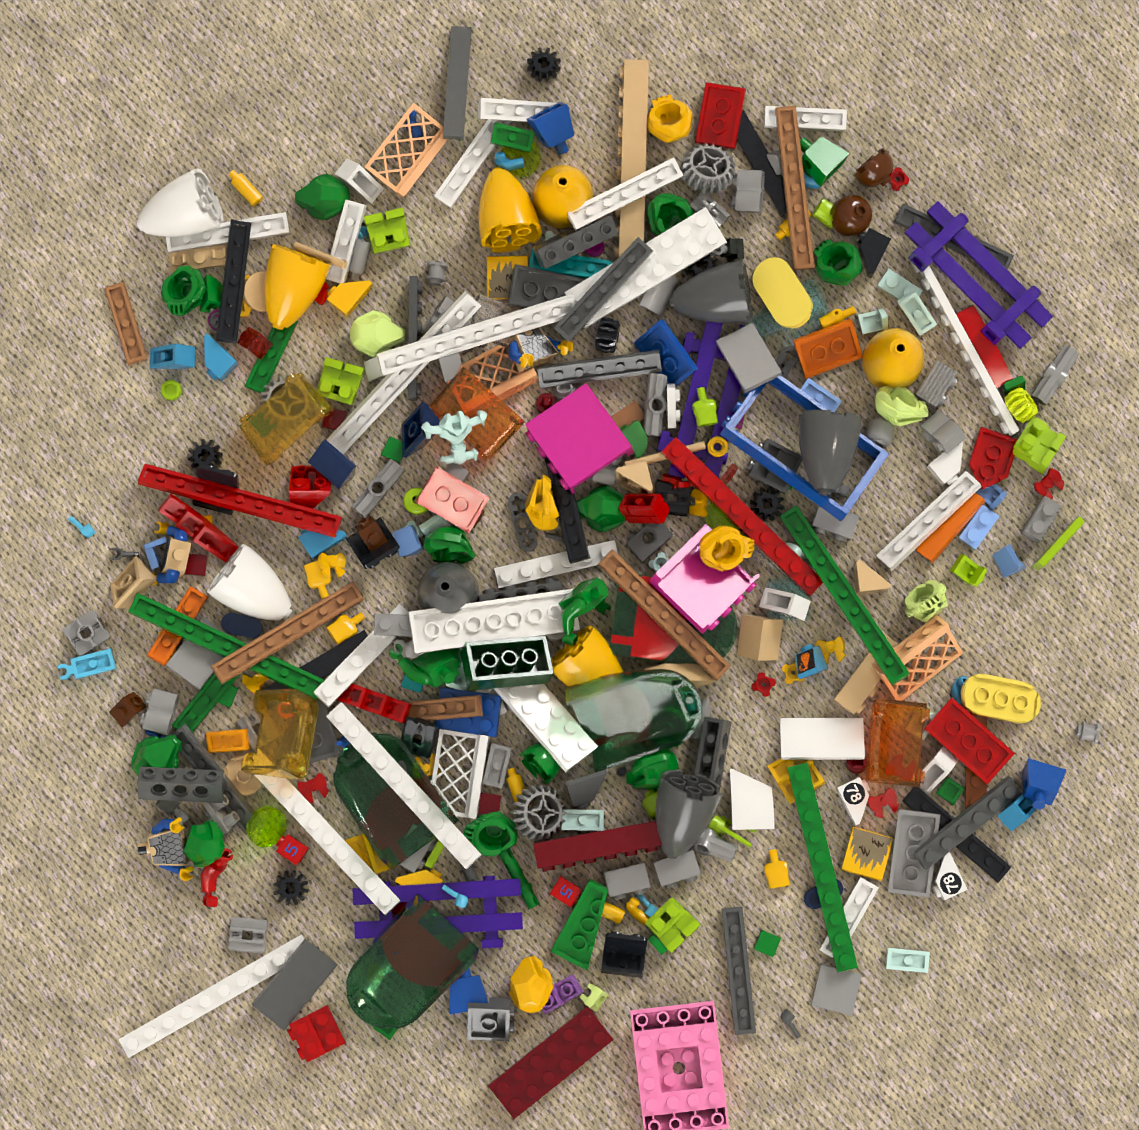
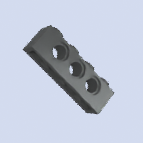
[532,214,619,269]
[479,578,562,602]
[694,716,732,786]
[137,767,225,803]

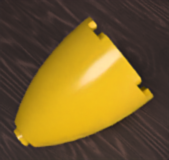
[533,165,594,229]
[478,167,542,253]
[264,244,331,330]
[862,328,924,388]
[551,625,625,701]

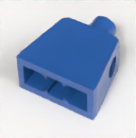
[527,102,574,155]
[1022,758,1066,809]
[449,964,489,1014]

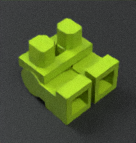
[364,207,411,254]
[316,357,366,405]
[1013,417,1066,475]
[645,897,701,953]

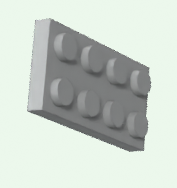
[887,808,940,898]

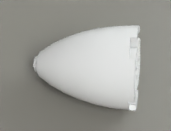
[137,169,223,237]
[207,544,292,621]

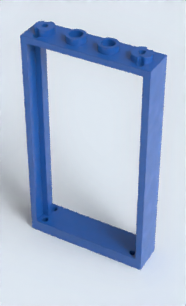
[720,376,889,521]

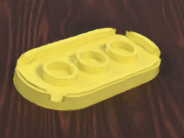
[752,257,813,329]
[961,674,1041,724]

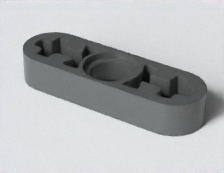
[508,493,537,552]

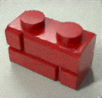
[619,493,670,524]

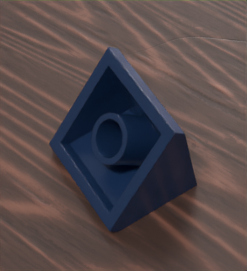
[402,402,440,458]
[308,439,356,489]

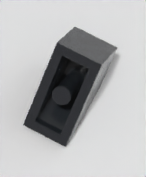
[857,228,891,278]

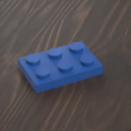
[634,319,698,389]
[436,687,502,737]

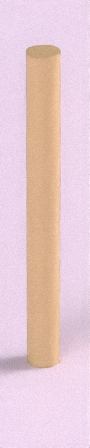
[624,441,706,466]

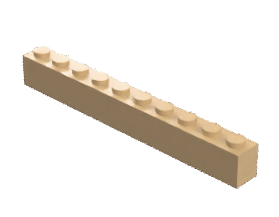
[615,59,649,258]

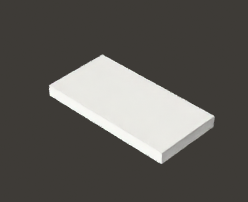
[780,718,865,760]

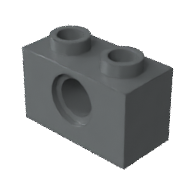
[626,523,674,563]

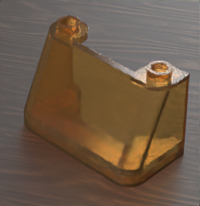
[429,367,525,461]
[866,698,930,787]

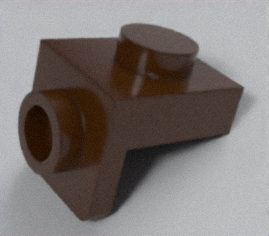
[355,516,388,552]
[109,692,147,727]

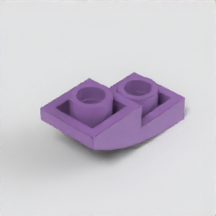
[542,974,584,1014]

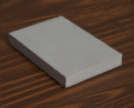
[716,323,782,393]
[166,616,230,691]

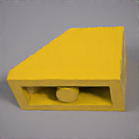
[327,280,373,318]
[395,868,444,902]

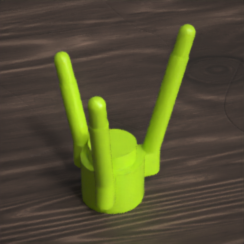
[708,815,756,847]

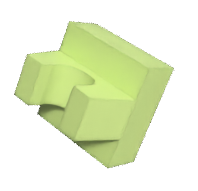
[580,983,609,1012]

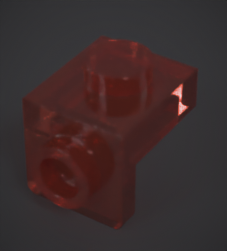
[237,327,273,360]

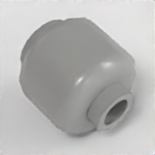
[866,417,894,449]

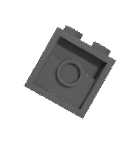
[746,438,802,494]
[467,998,515,1042]

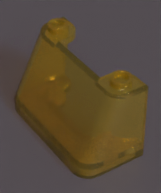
[239,372,334,466]
[241,689,318,779]

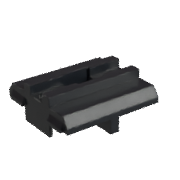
[655,479,692,517]
[399,717,438,758]

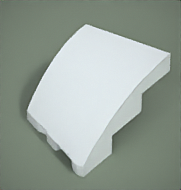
[730,769,774,830]

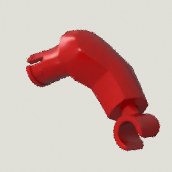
[200,848,233,908]

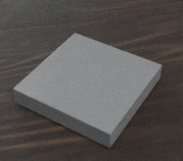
[811,964,862,1016]

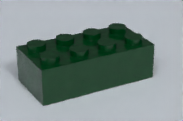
[460,635,554,691]

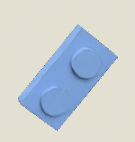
[800,378,842,412]
[958,505,999,550]

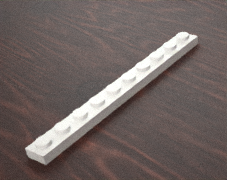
[911,262,1020,437]
[327,291,481,454]
[377,294,575,375]
[326,702,482,869]
[244,749,400,916]
[118,934,304,1058]

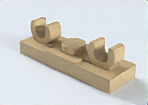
[168,244,227,274]

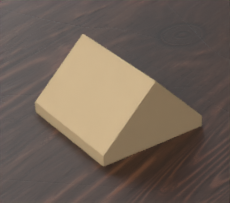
[616,461,653,494]
[110,556,157,609]
[853,559,892,595]
[737,614,783,661]

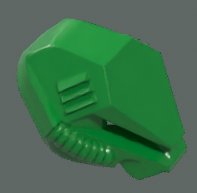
[295,173,350,220]
[647,193,693,236]
[814,239,862,286]
[161,266,207,316]
[577,485,626,533]
[424,526,476,564]
[131,735,182,776]
[626,748,679,790]
[463,811,518,857]
[183,820,225,868]

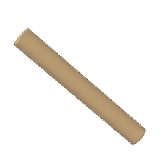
[293,242,348,269]

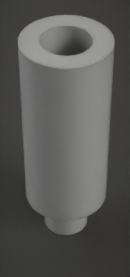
[349,238,371,281]
[691,698,712,740]

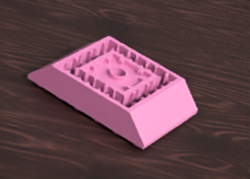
[630,1001,729,1130]

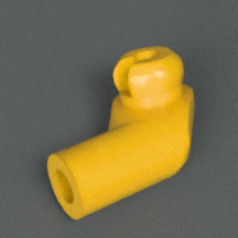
[625,897,650,925]

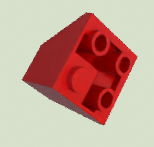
[289,465,331,509]

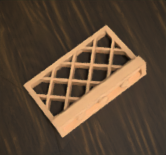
[364,103,448,198]
[447,337,539,418]
[872,615,963,704]

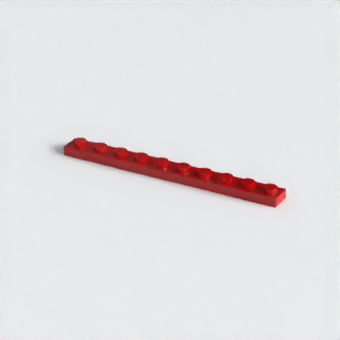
[661,437,823,597]
[138,464,342,538]

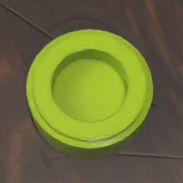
[161,380,182,401]

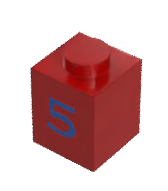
[276,834,310,866]
[550,876,582,907]

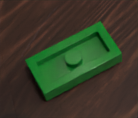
[490,122,535,153]

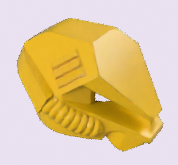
[647,94,693,143]
[525,475,559,531]
[700,525,754,572]
[508,956,554,1013]

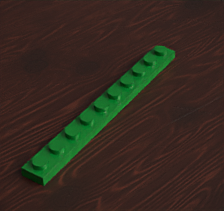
[780,505,910,686]
[128,593,325,701]
[787,763,858,973]

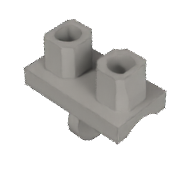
[690,192,730,228]
[203,794,240,834]

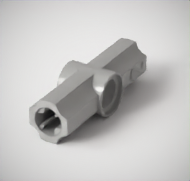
[1031,345,1079,406]
[643,373,667,437]
[351,459,405,518]
[693,828,738,863]

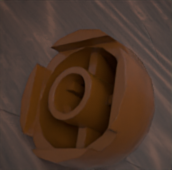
[853,147,894,187]
[830,195,872,236]

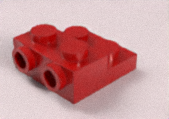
[287,1005,346,1062]

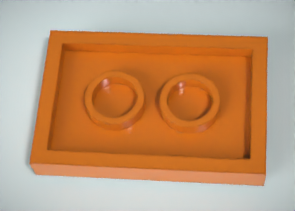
[793,319,863,379]

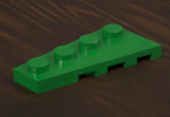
[550,879,608,971]

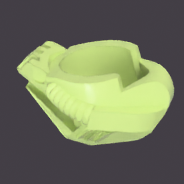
[350,310,405,357]
[875,386,929,427]
[905,580,948,623]

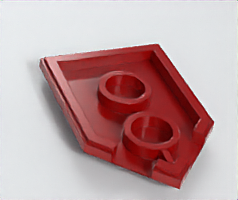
[968,427,1018,490]

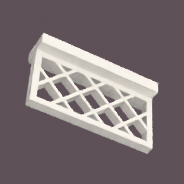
[432,729,490,819]

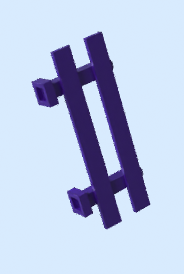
[904,201,1053,349]
[656,322,745,479]
[352,875,523,955]

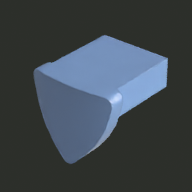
[975,484,1007,510]
[393,525,423,557]
[143,537,167,569]
[992,545,1026,578]

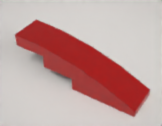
[956,305,1013,388]
[158,493,238,562]
[336,684,412,724]

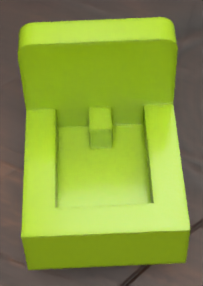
[950,554,987,587]

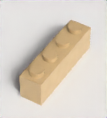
[833,633,898,715]

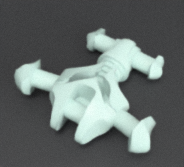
[421,410,487,468]

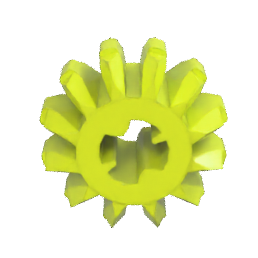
[1004,387,1038,423]

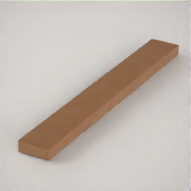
[775,105,815,271]
[597,549,731,681]
[211,582,364,684]

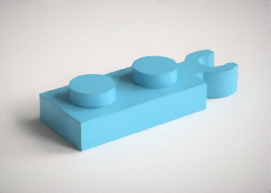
[57,648,117,680]

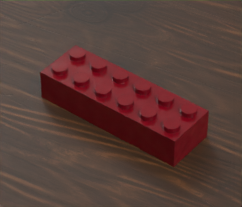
[533,821,662,872]
[488,1006,614,1119]

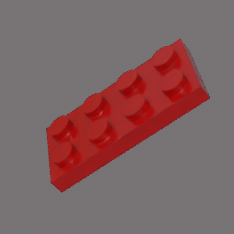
[924,698,1015,785]

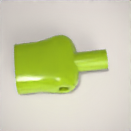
[812,198,833,228]
[692,387,718,427]

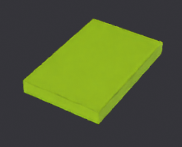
[1032,516,1085,570]

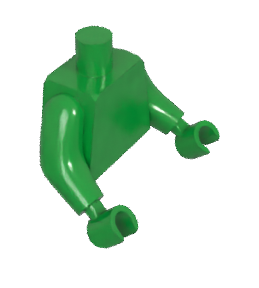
[558,577,611,646]
[389,644,462,687]

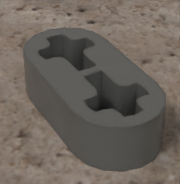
[775,346,798,378]

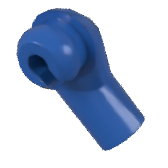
[406,111,423,141]

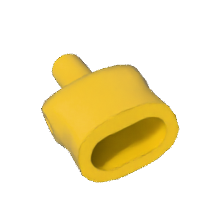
[818,306,856,329]
[303,561,331,599]
[326,612,365,645]
[764,849,790,889]

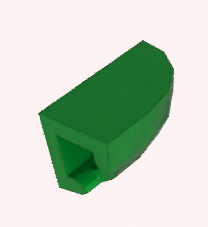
[199,274,222,312]
[619,420,647,458]

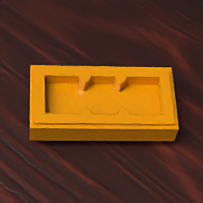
[206,728,250,753]

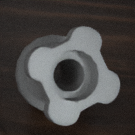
[426,261,448,286]
[1075,721,1101,744]

